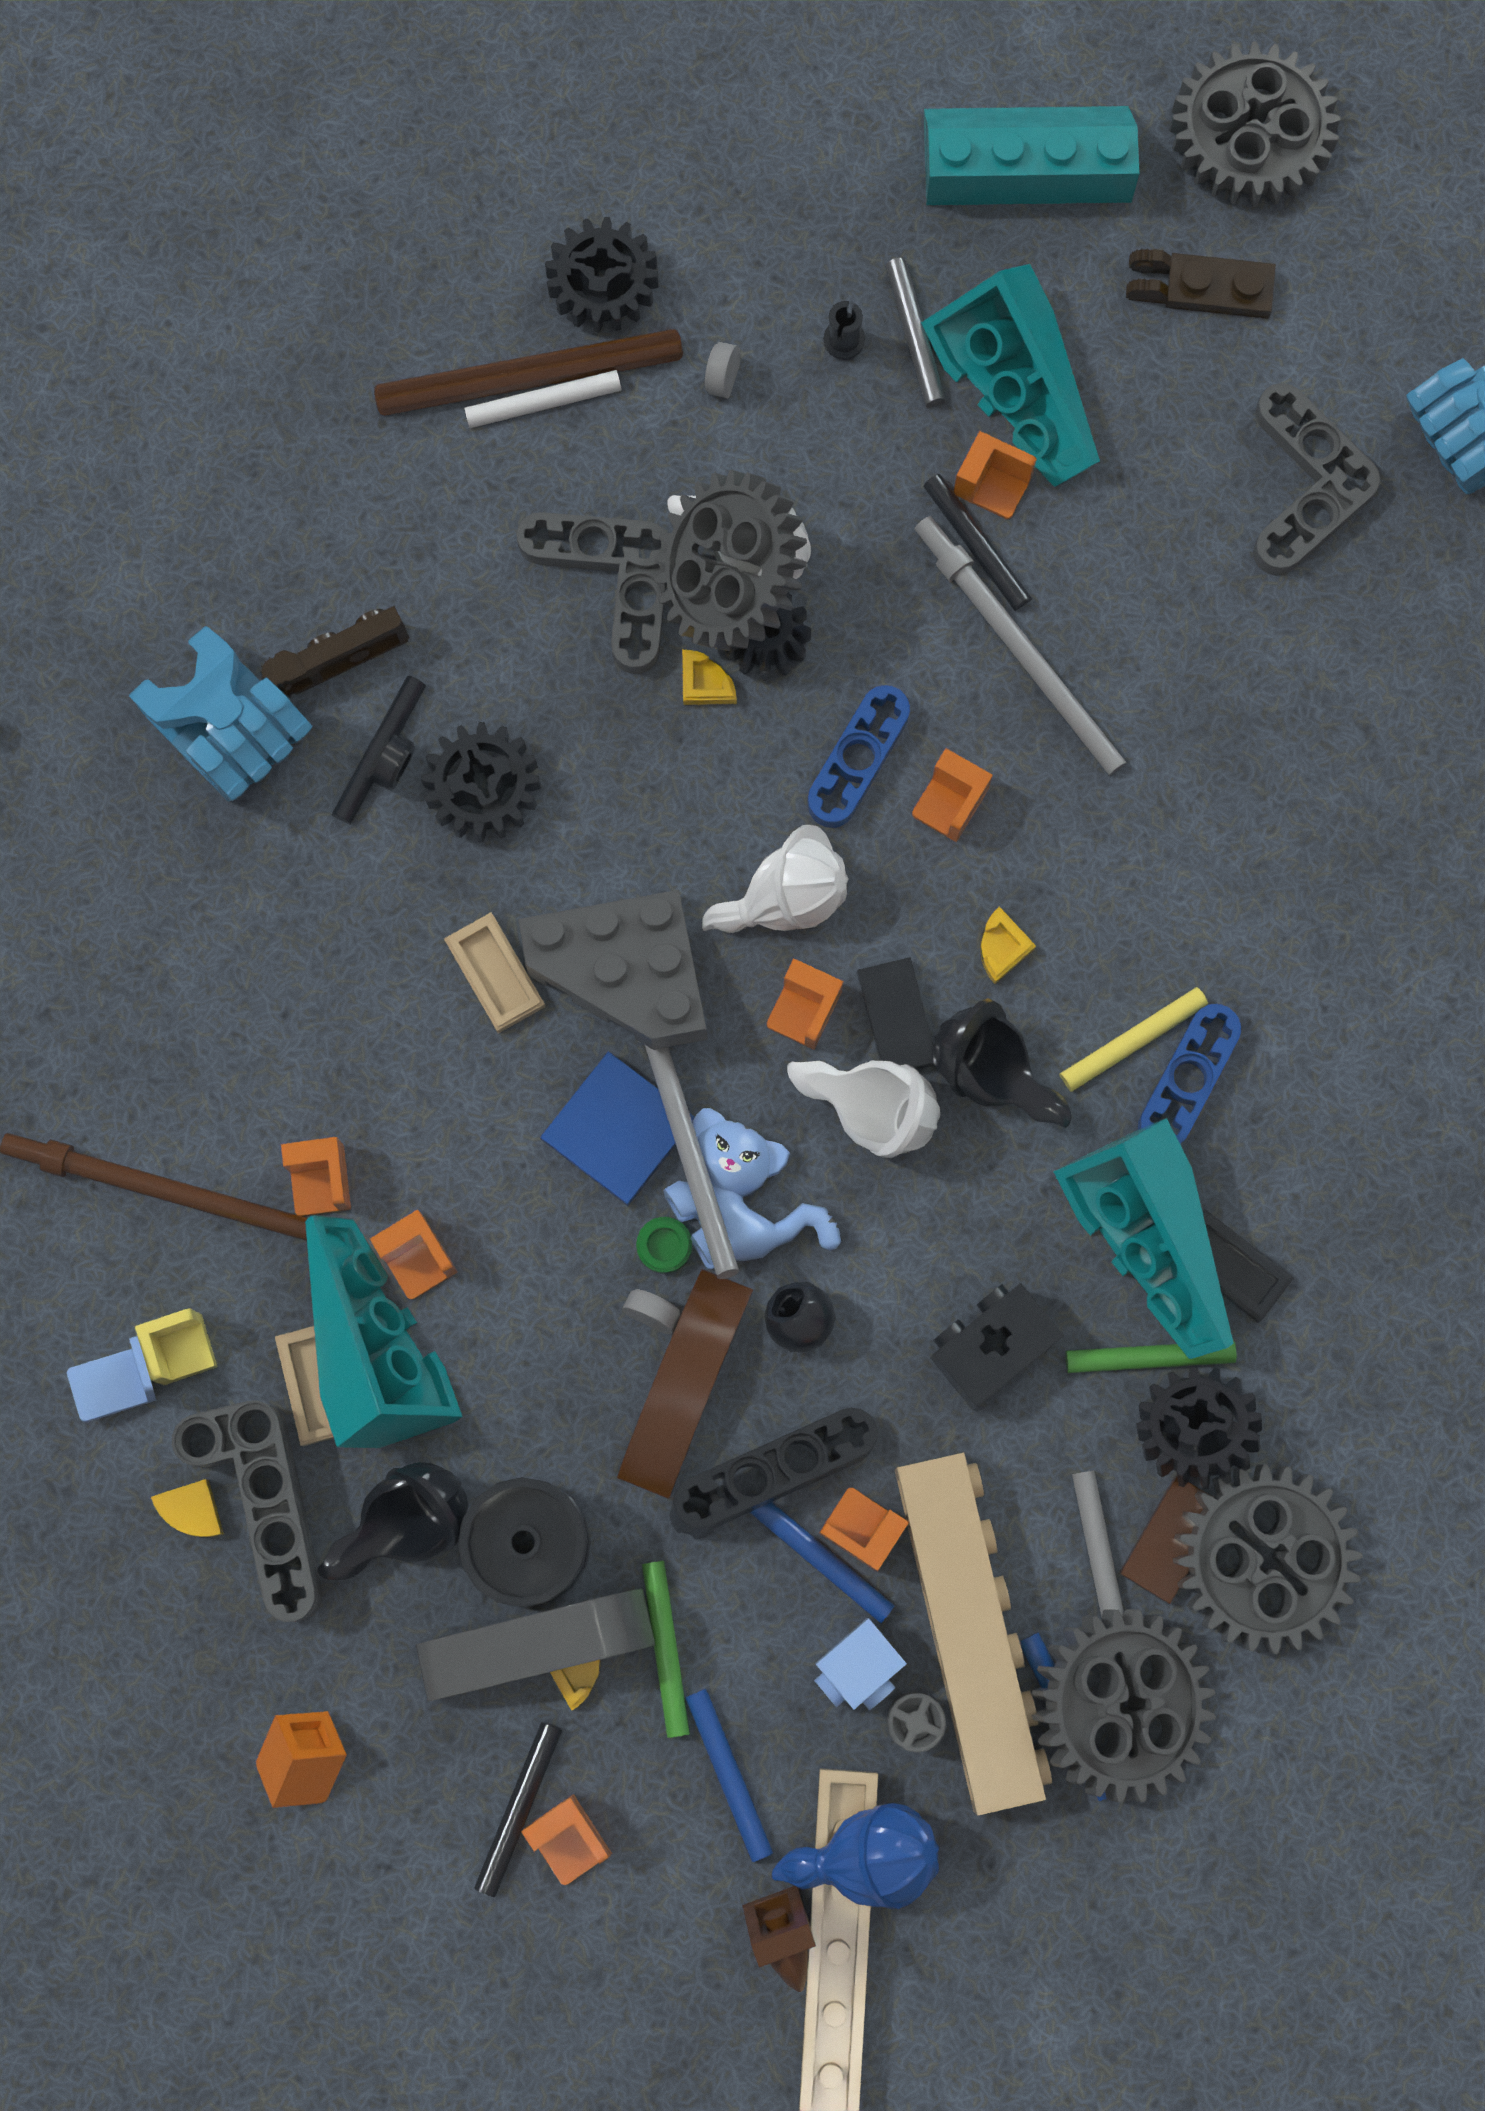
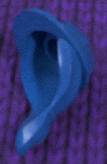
[772,1803,940,1909]

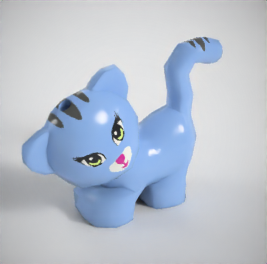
[663,1108,841,1269]

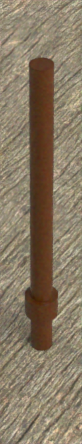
[0,1133,308,1241]

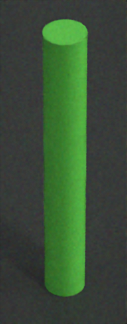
[1065,1341,1237,1373]
[642,1561,690,1738]

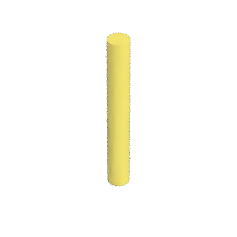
[1059,987,1208,1092]

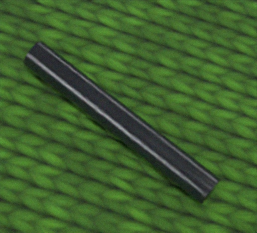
[923,474,1032,611]
[331,676,426,825]
[474,1722,562,1897]

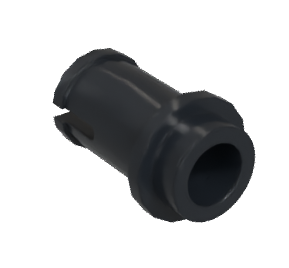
[823,301,865,360]

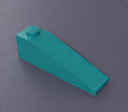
[921,264,1100,487]
[1053,1118,1234,1359]
[305,1215,463,1448]

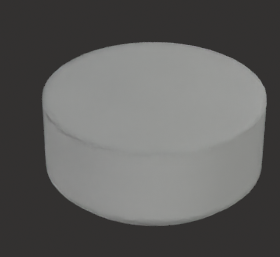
[705,342,740,398]
[622,1289,681,1334]

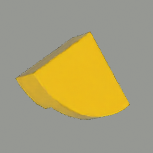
[682,649,737,705]
[981,906,1036,984]
[151,1479,224,1537]
[550,1660,601,1711]

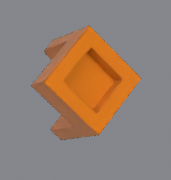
[953,431,1037,519]
[912,748,993,842]
[767,958,844,1050]
[281,1137,351,1216]
[370,1209,458,1300]
[819,1488,909,1572]
[256,1711,347,1808]
[521,1794,612,1885]

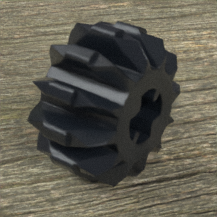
[725,591,811,681]

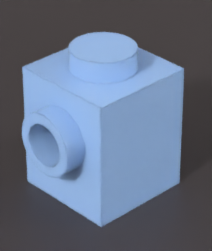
[814,1618,907,1710]

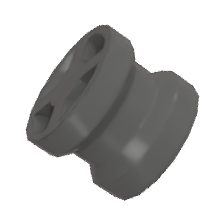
[886,1692,946,1753]

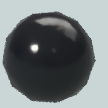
[764,1282,836,1352]

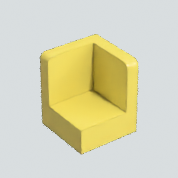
[135,1308,217,1385]

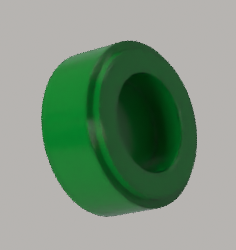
[636,1217,692,1274]

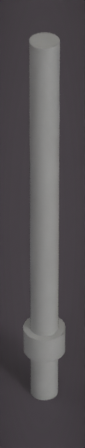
[914,516,1127,776]
[638,1041,739,1279]

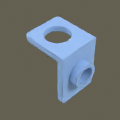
[67,1336,156,1422]

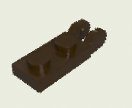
[1126,248,1276,319]
[260,606,410,698]

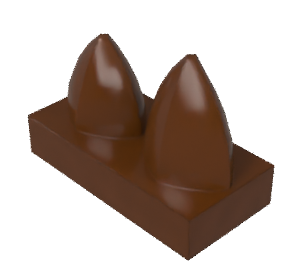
[742,1886,816,1992]

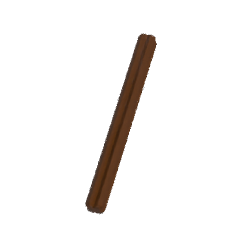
[374,329,683,416]

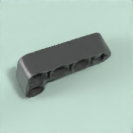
[172,1400,323,1622]
[416,1588,656,1702]

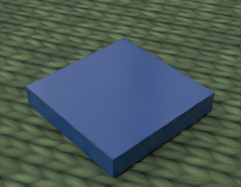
[540,1051,695,1206]

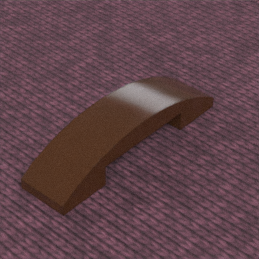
[617,1269,753,1499]

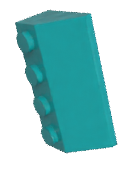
[924,106,1140,205]

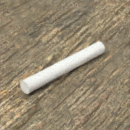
[464,370,621,428]

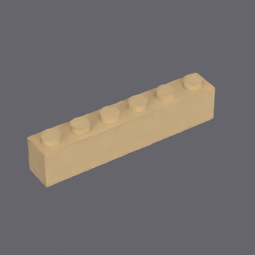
[895,1453,1052,1816]

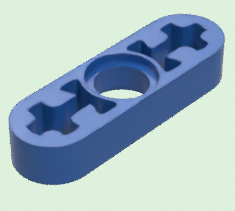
[808,685,910,828]
[1138,1004,1241,1145]

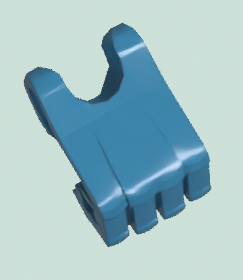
[1406,358,1485,494]
[129,626,313,802]

